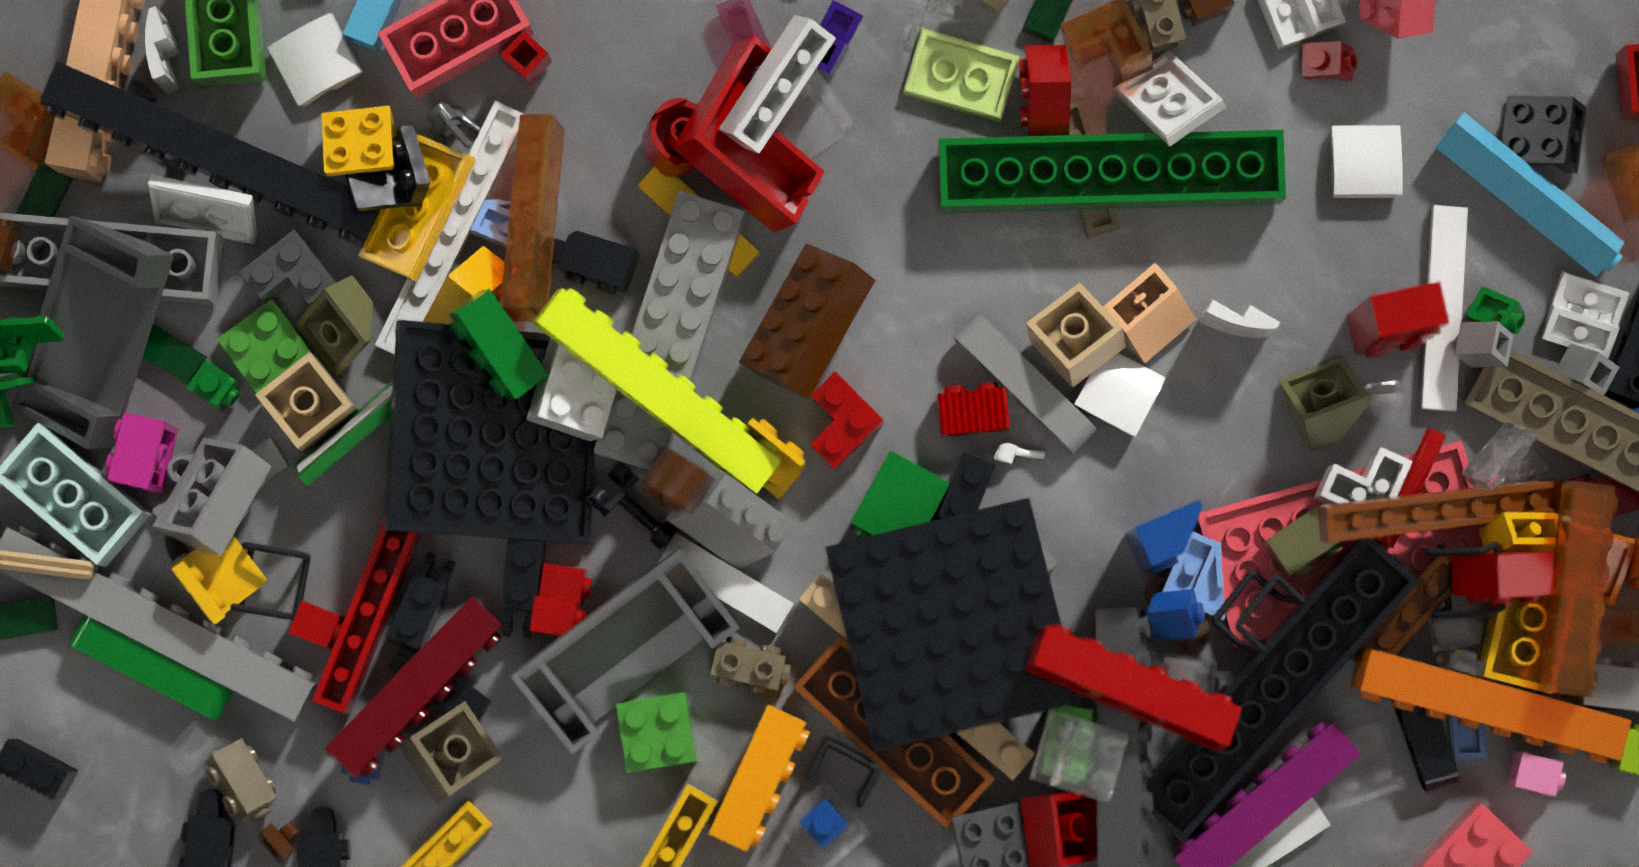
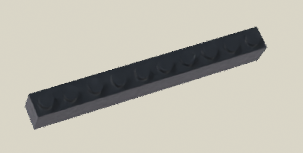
[40,61,379,244]

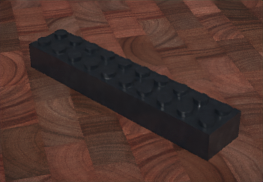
[1148,537,1420,843]

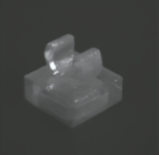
[1363,380,1405,421]

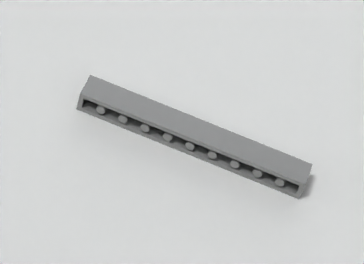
[0,525,318,722]

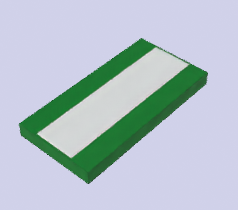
[294,380,393,486]

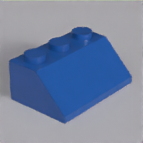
[1125,499,1203,575]

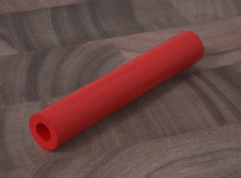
[1374,428,1446,549]

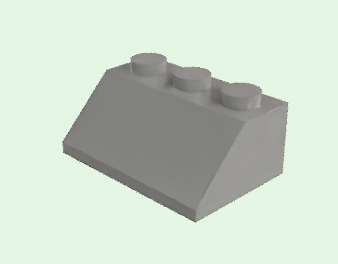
[153,438,272,556]
[666,461,795,570]

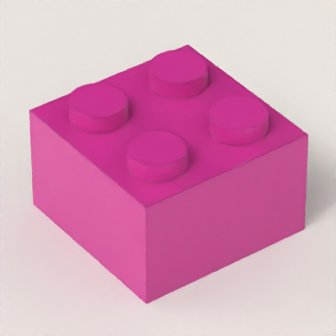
[105,412,179,495]

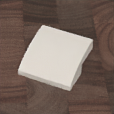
[1258,0,1346,50]
[145,6,181,94]
[267,13,363,107]
[1330,125,1403,198]
[1541,271,1630,359]
[1198,300,1280,338]
[1074,353,1166,438]

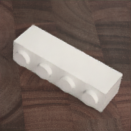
[718,15,836,153]

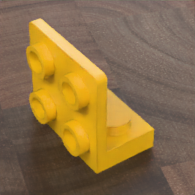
[321,106,397,176]
[747,418,806,501]
[170,535,267,625]

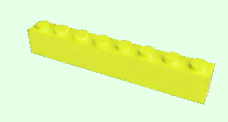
[532,288,782,494]

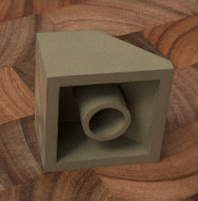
[399,701,504,804]

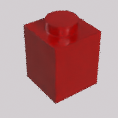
[500,30,552,86]
[288,601,345,649]

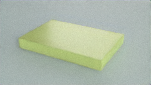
[903,28,1020,123]

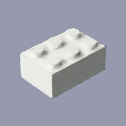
[526,338,616,441]

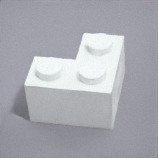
[1314,447,1413,505]

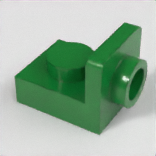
[1466,286,1525,335]
[186,360,241,412]

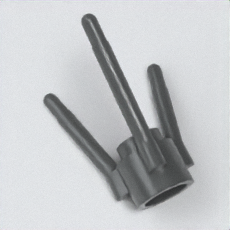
[426,101,481,148]

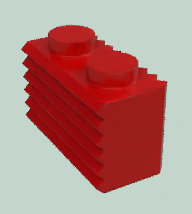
[936,382,1010,438]

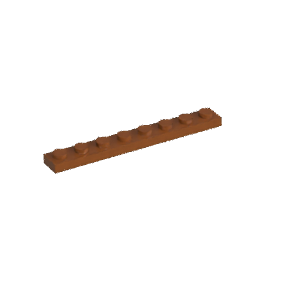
[1319,478,1564,543]

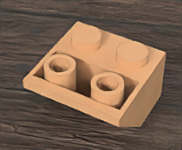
[1103,263,1196,364]

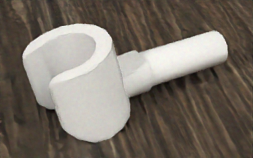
[994,443,1045,465]

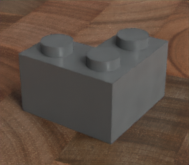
[239,229,337,305]

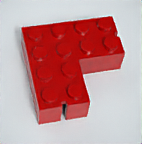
[673,34,825,233]

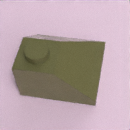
[294,275,373,378]
[1279,357,1370,451]

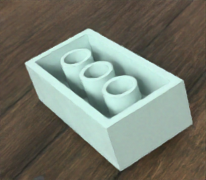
[0,423,152,567]

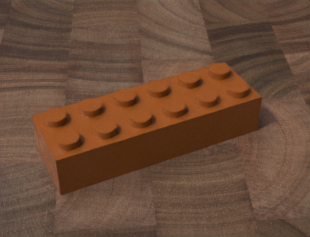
[793,636,995,831]

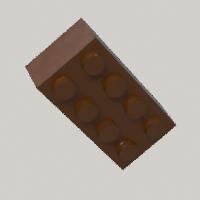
[739,243,876,400]

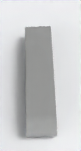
[953,313,1097,455]

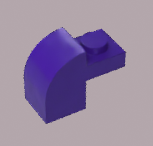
[817,0,864,76]

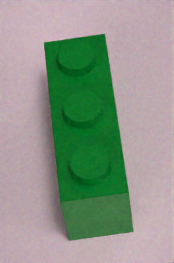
[448,289,549,400]

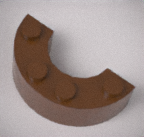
[641,447,715,515]

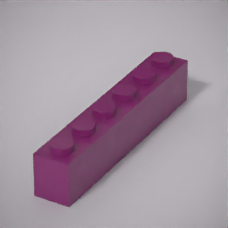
[1172,721,1361,867]

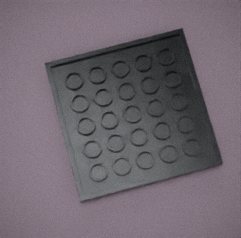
[384,320,595,545]
[825,497,1081,752]

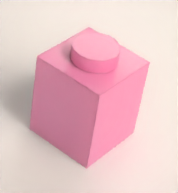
[1507,752,1566,797]

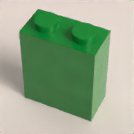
[850,450,951,538]

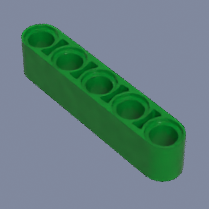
[68,614,234,721]

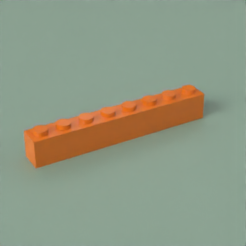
[1350,647,1631,764]

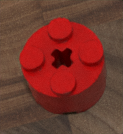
[642,98,698,177]

